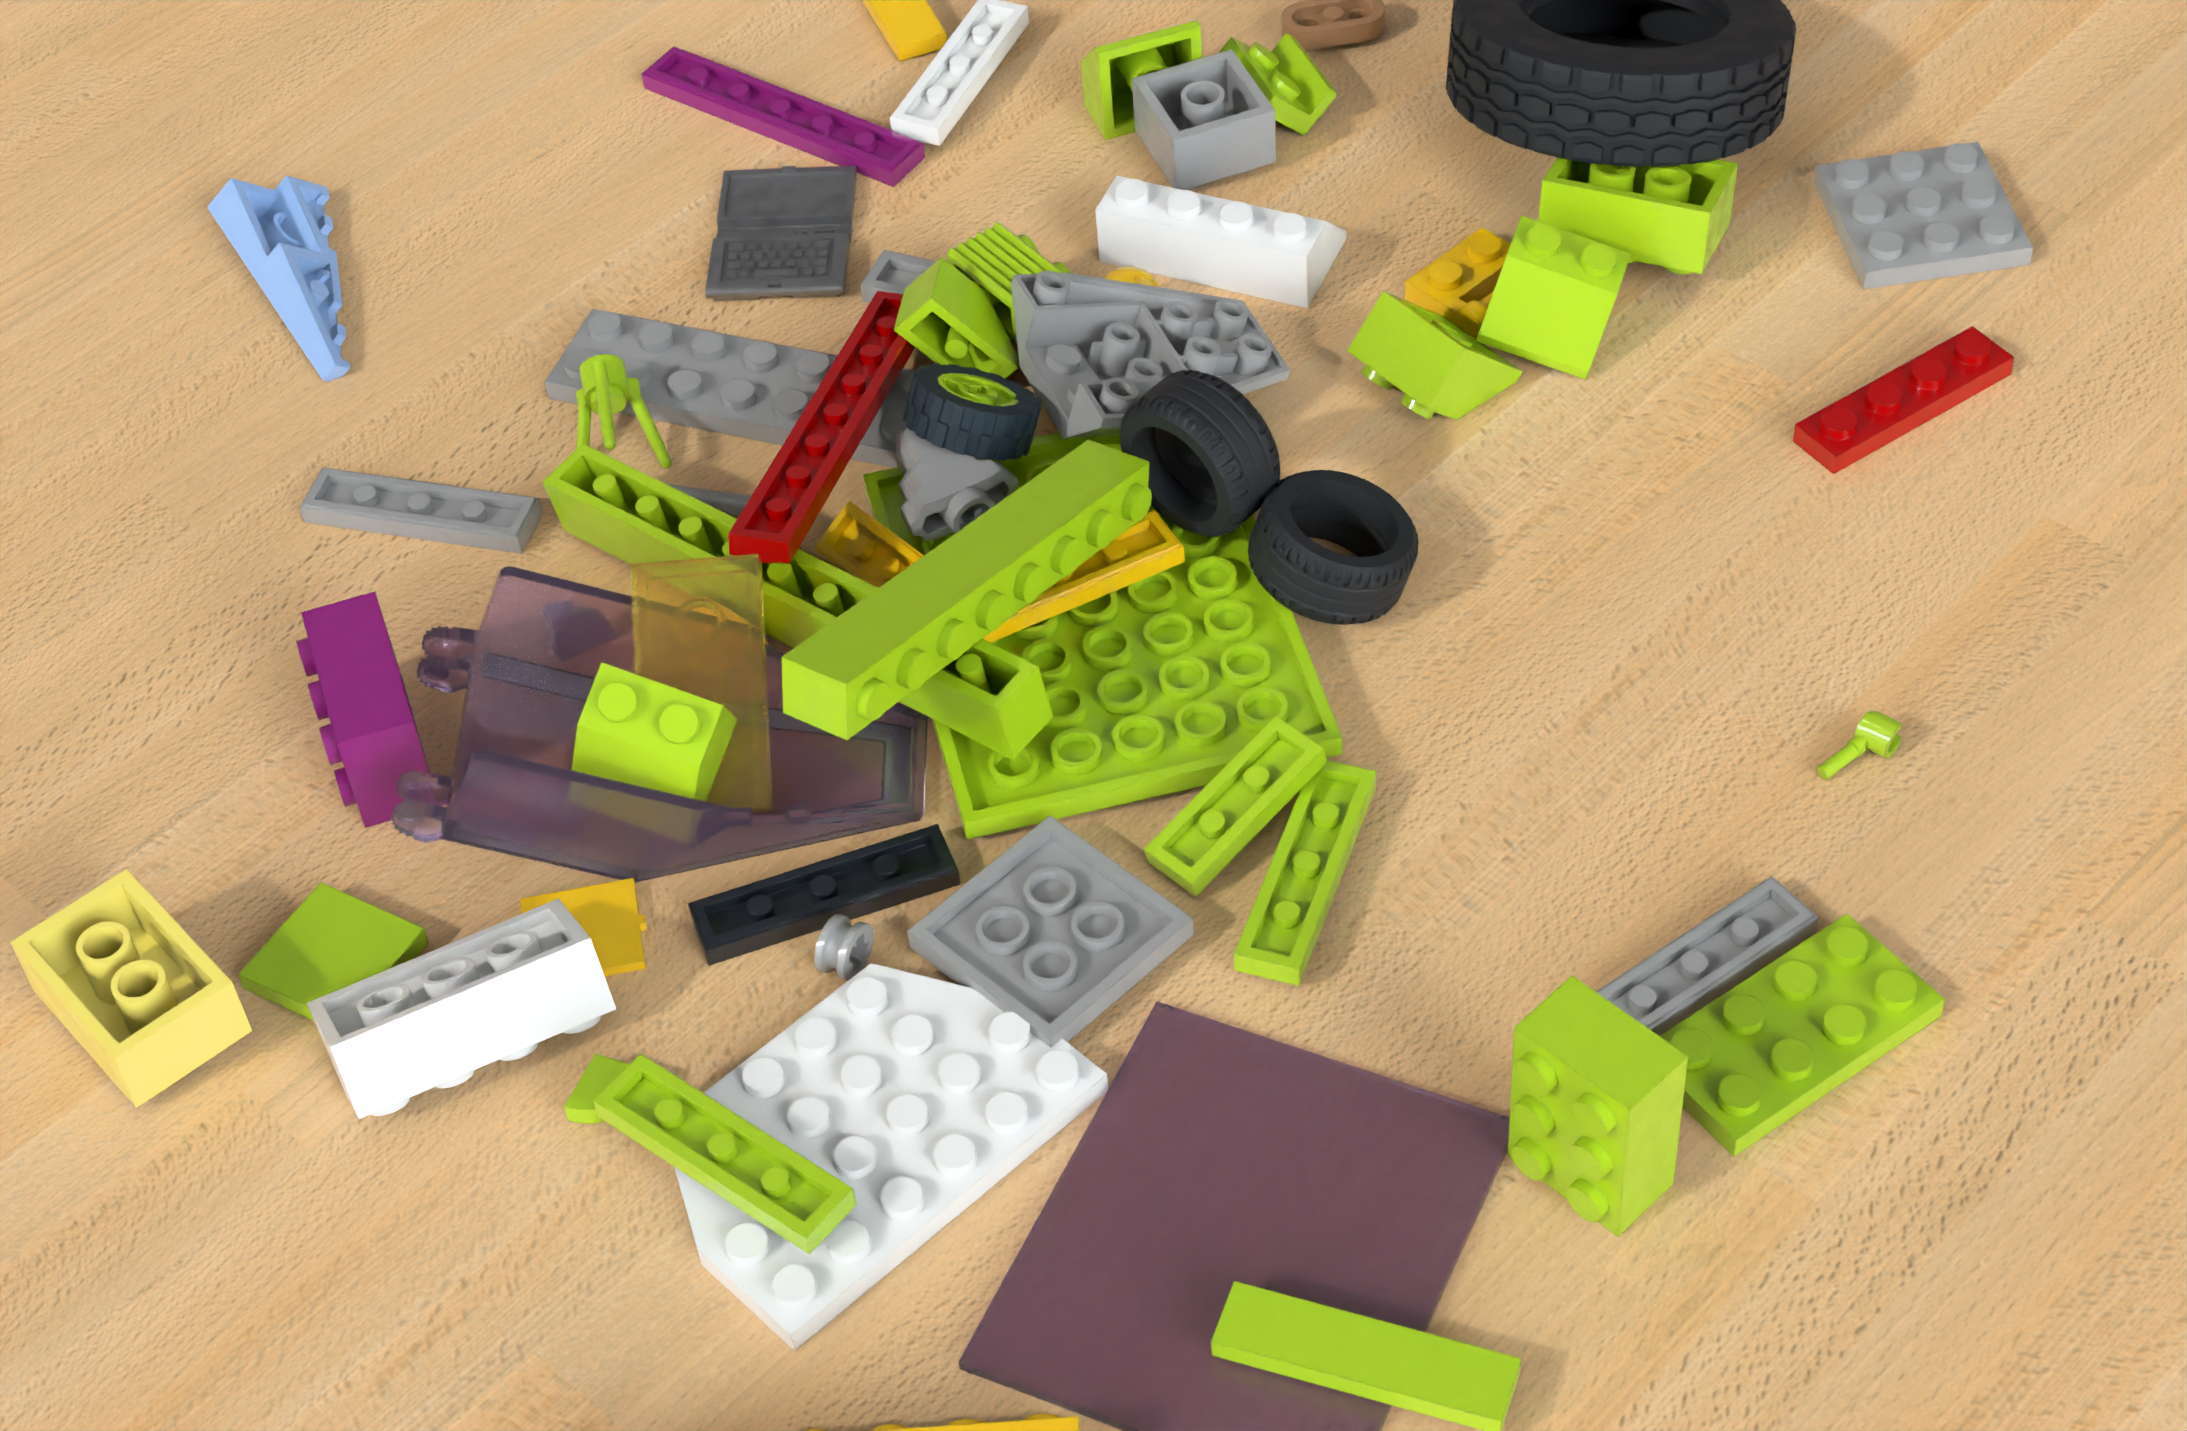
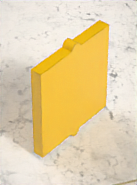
[520,878,647,976]

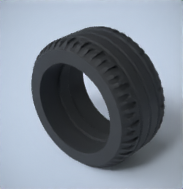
[1120,370,1280,537]
[1248,470,1419,625]

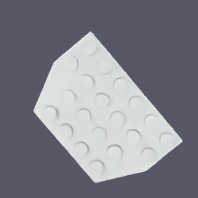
[674,963,1109,1351]

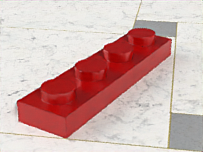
[1793,326,2014,474]

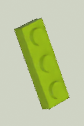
[1144,715,1327,897]

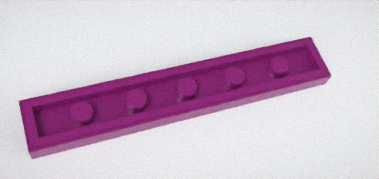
[641,46,925,187]

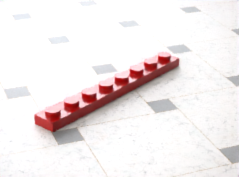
[728,291,915,564]

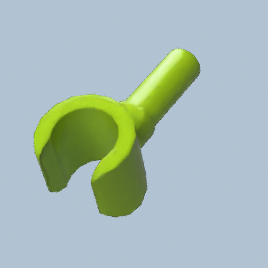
[1816,711,1902,780]

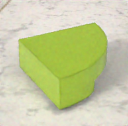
[564,1054,629,1124]

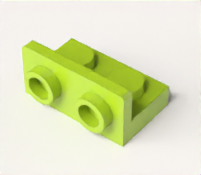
[1218,34,1336,135]

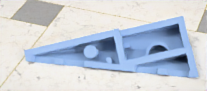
[207,175,350,381]

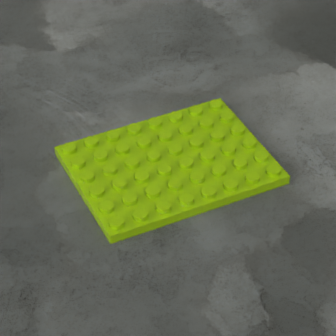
[863,432,1342,840]

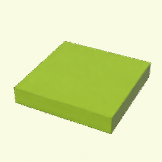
[238,882,429,1021]

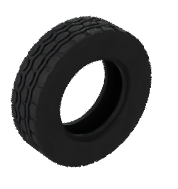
[1446,0,1797,167]

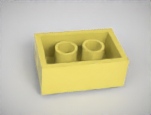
[10,869,252,1108]

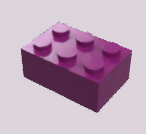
[296,591,440,828]

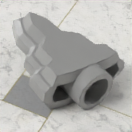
[895,428,1018,541]

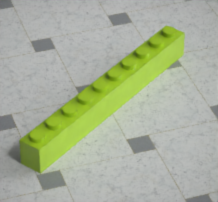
[542,443,1053,760]

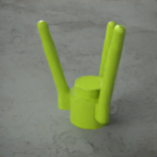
[576,354,672,469]

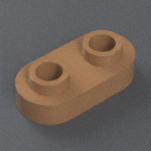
[1281,0,1385,52]

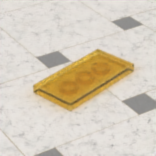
[631,554,773,817]

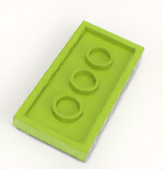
[1660,914,1945,1156]

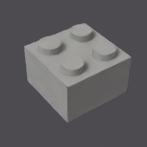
[1132,49,1276,190]

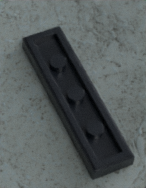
[688,824,961,966]

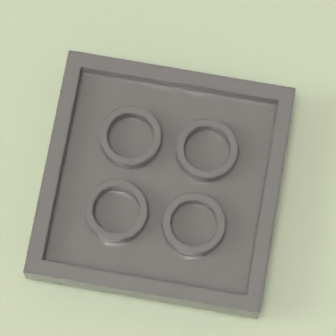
[1814,142,2033,289]
[908,816,1194,1048]

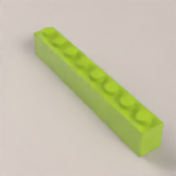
[782,439,1152,740]

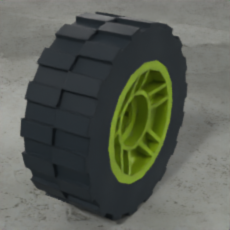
[902,364,1042,461]

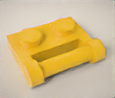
[1405,227,1511,338]

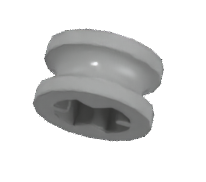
[814,914,874,981]

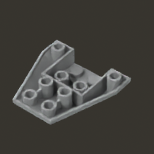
[1011,271,1290,439]

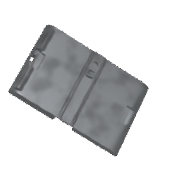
[705,165,857,301]

